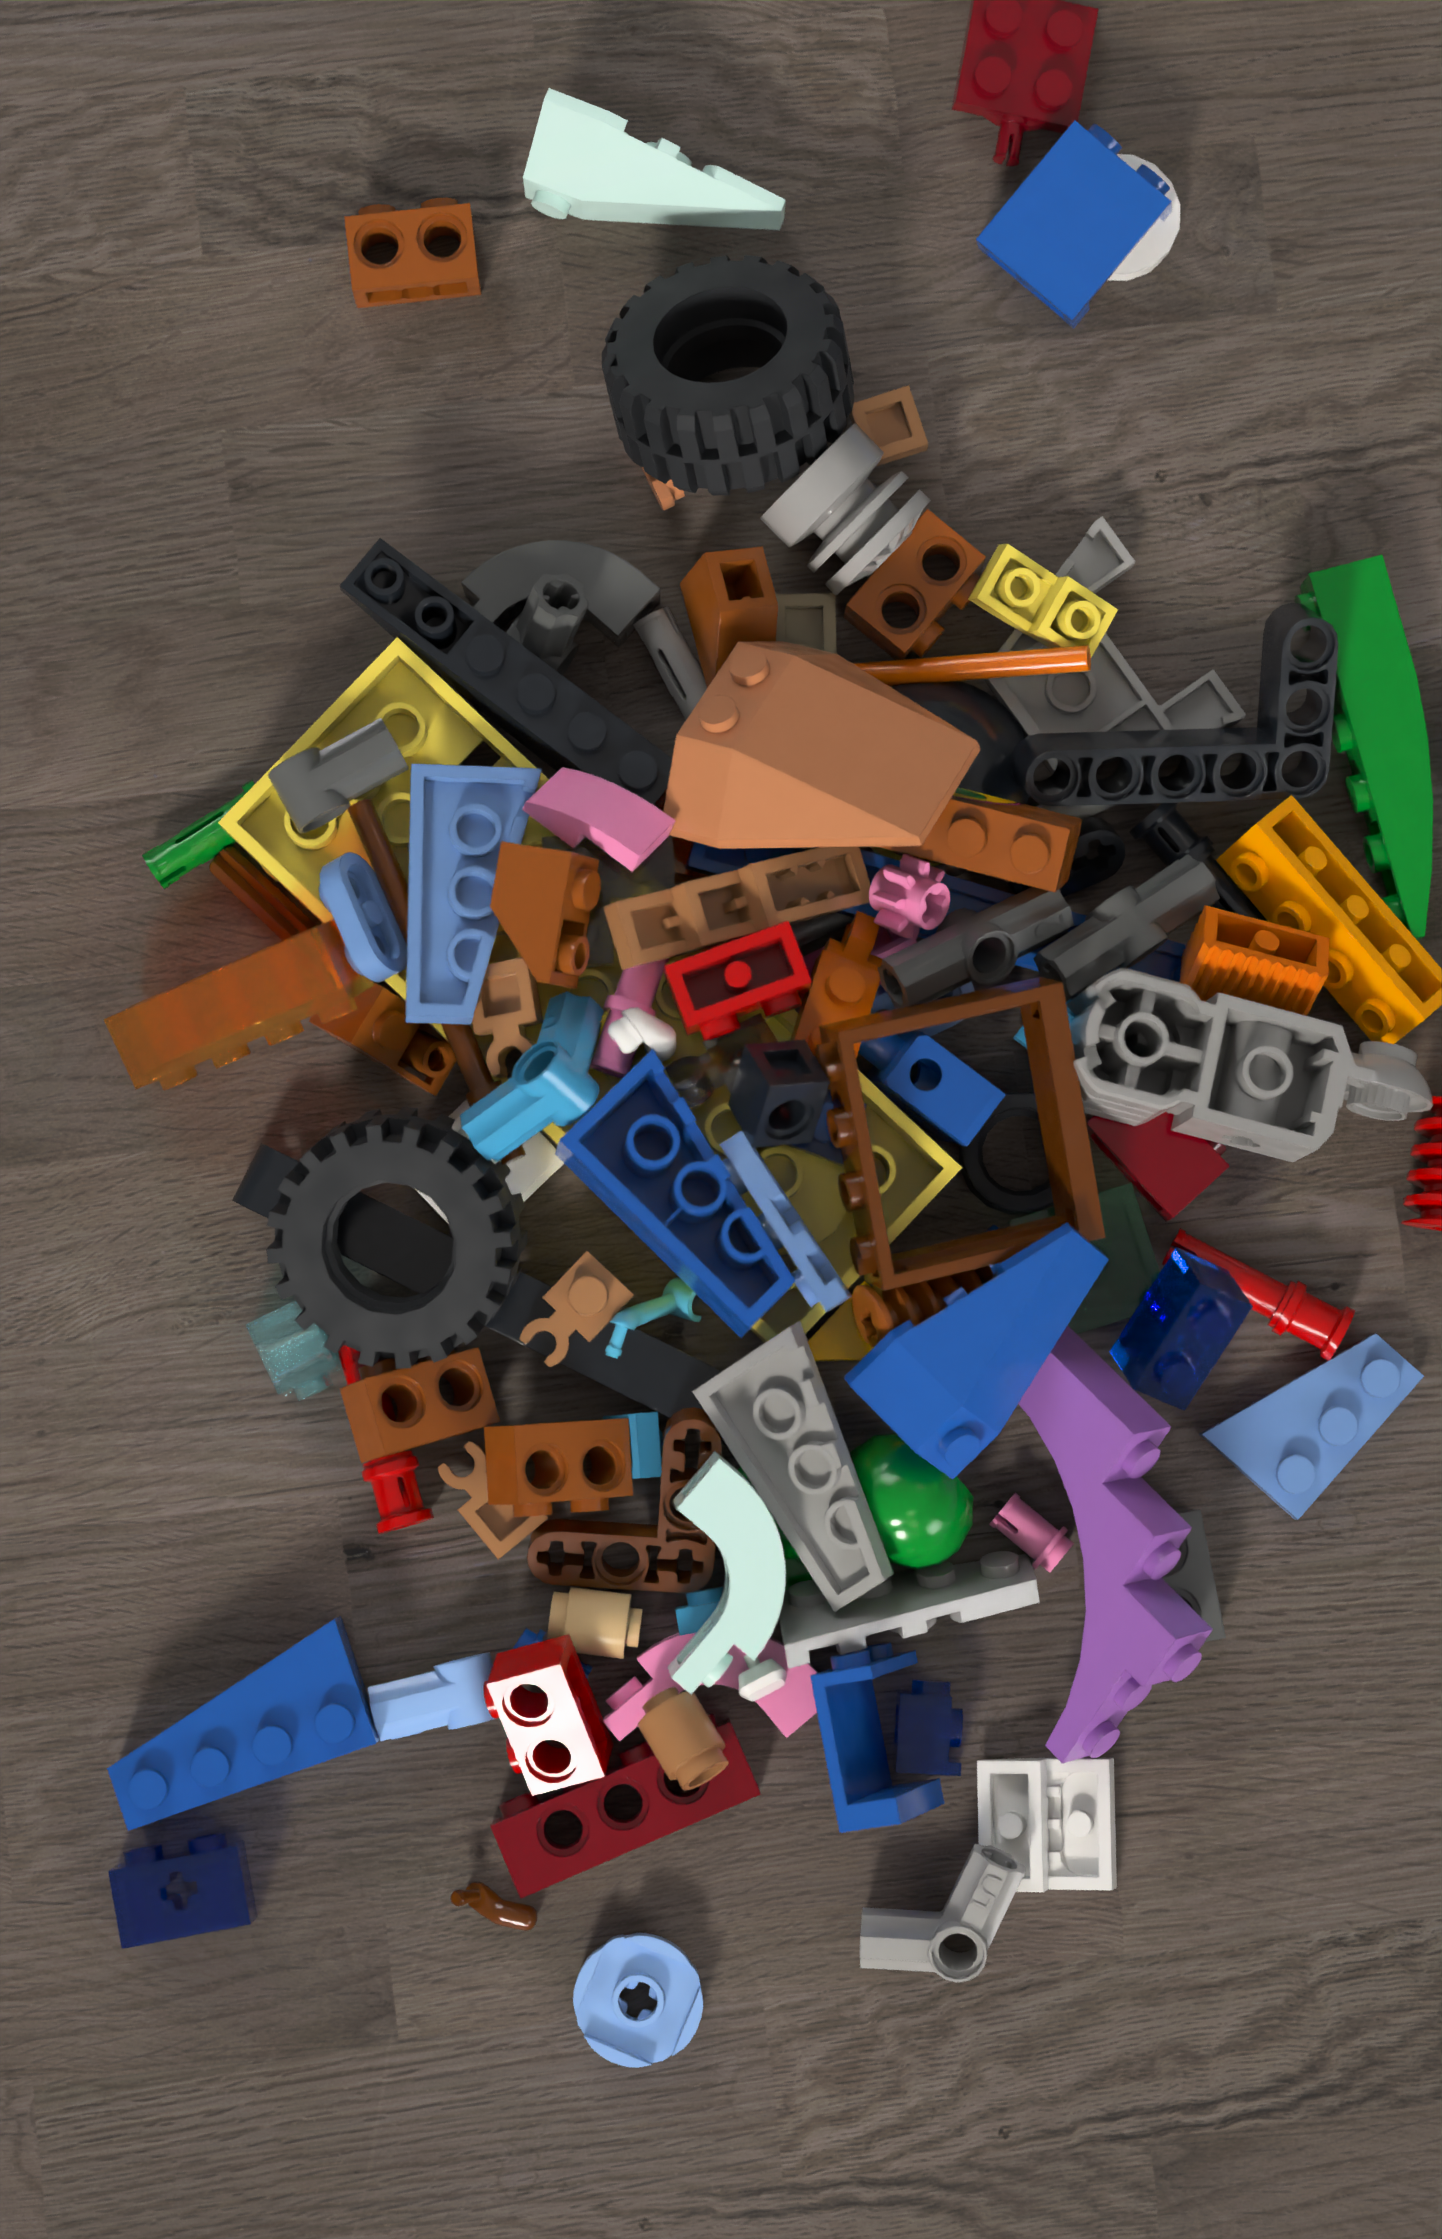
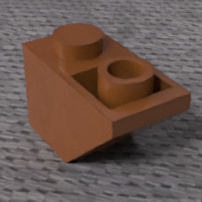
[680,546,778,688]
[490,841,601,989]
[308,967,457,1096]

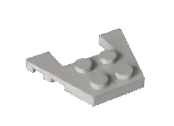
[983,516,1246,774]

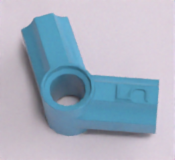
[460,991,604,1162]

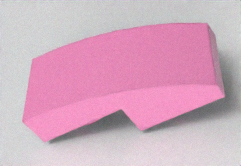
[522,767,676,872]

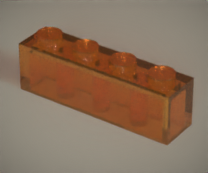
[103,918,375,1091]

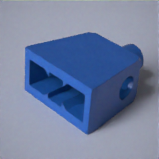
[858,1030,1006,1146]

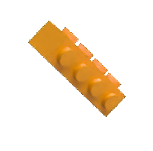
[1216,795,1442,1044]

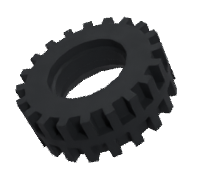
[266,1107,528,1369]

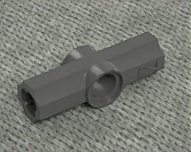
[1033,854,1220,1002]
[878,887,1074,1009]

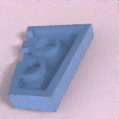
[1199,1333,1424,1520]

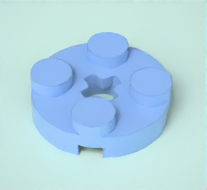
[573,1933,703,2068]

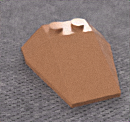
[663,641,980,849]

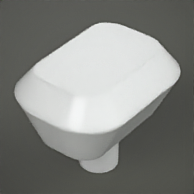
[738,1655,787,1701]

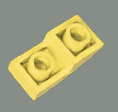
[968,543,1118,658]

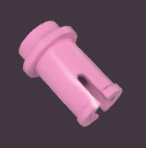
[989,1493,1074,1573]

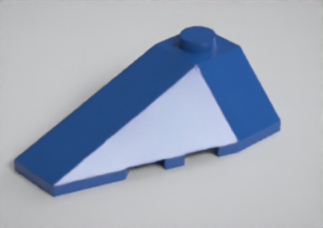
[844,1223,1109,1480]

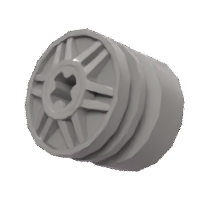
[760,423,931,595]

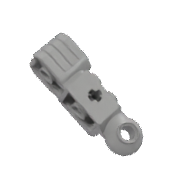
[1067,968,1433,1162]

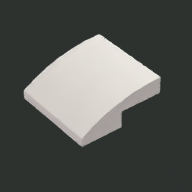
[977,1758,1117,1892]

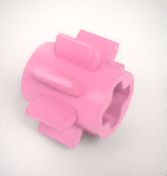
[869,854,950,940]

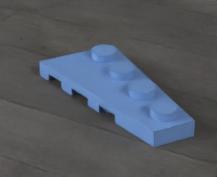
[405,764,542,1025]

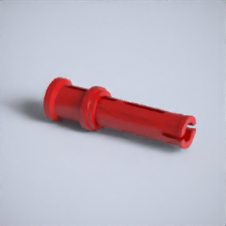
[1161,1228,1355,1361]
[337,1345,434,1534]

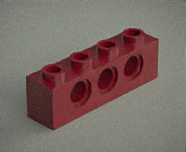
[490,1713,761,1899]

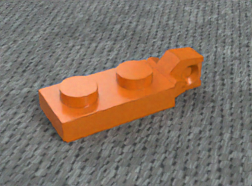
[790,911,882,1088]

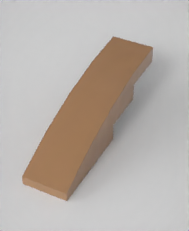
[603,847,871,970]

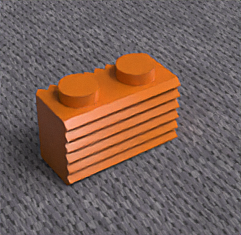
[1180,905,1329,1016]

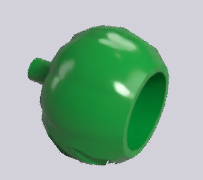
[850,1433,973,1570]

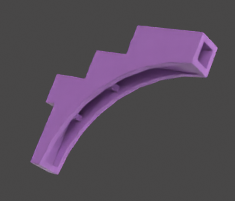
[1018,1326,1213,1764]

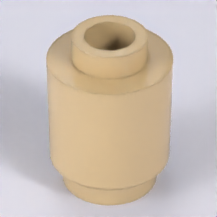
[547,1587,643,1659]

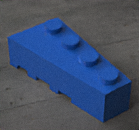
[555,1049,795,1338]
[107,1616,380,1831]

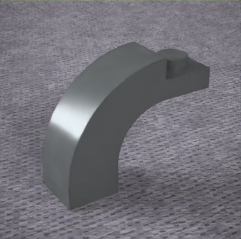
[461,540,661,648]

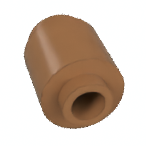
[638,1687,728,1790]

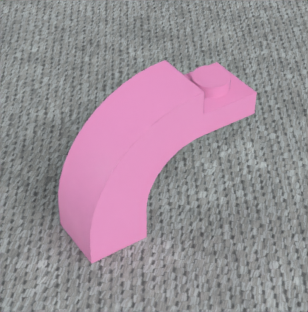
[603,1633,818,1741]

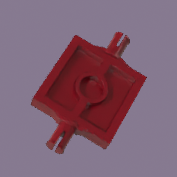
[952,0,1098,166]

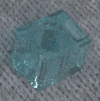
[245,1301,342,1401]

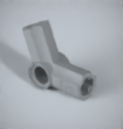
[860,1843,1026,1983]

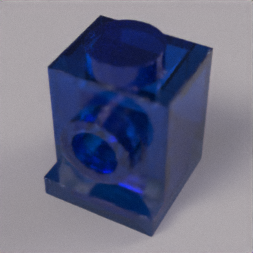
[893,1679,963,1776]

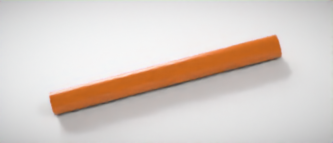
[852,645,1091,686]

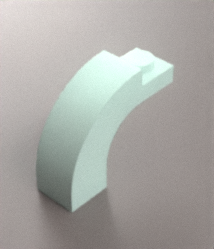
[667,1451,786,1694]

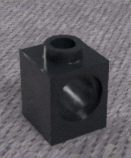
[728,1040,830,1148]

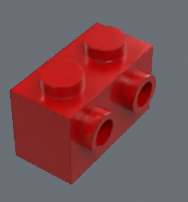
[664,920,812,1041]

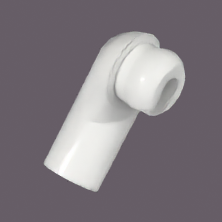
[608,1007,676,1061]

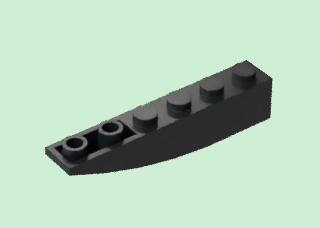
[340,538,672,811]

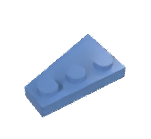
[720,1130,852,1312]

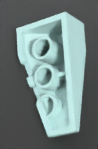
[523,88,786,230]

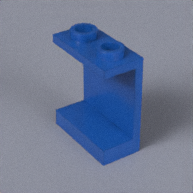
[976,120,1172,329]
[810,1642,945,1833]

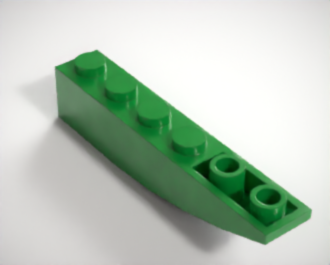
[1295,554,1433,941]

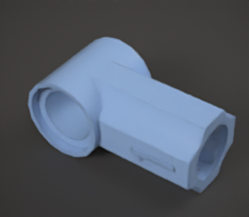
[368,1652,494,1742]

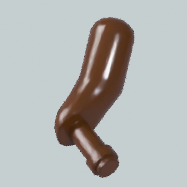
[451,1881,537,1931]

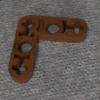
[527,1407,722,1593]

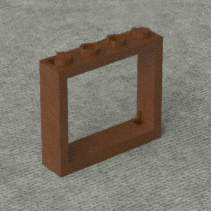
[815,977,1106,1291]

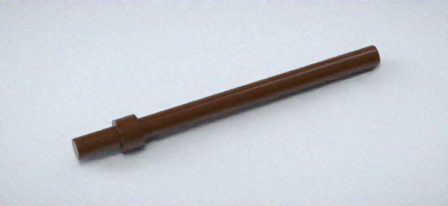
[347,798,526,1165]

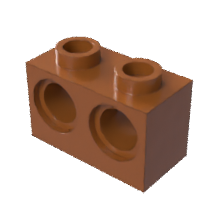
[344,198,481,308]
[844,509,986,660]
[339,1347,500,1463]
[484,1418,633,1517]

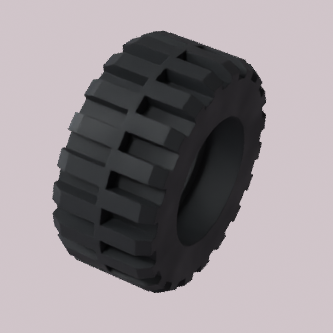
[602,255,855,495]

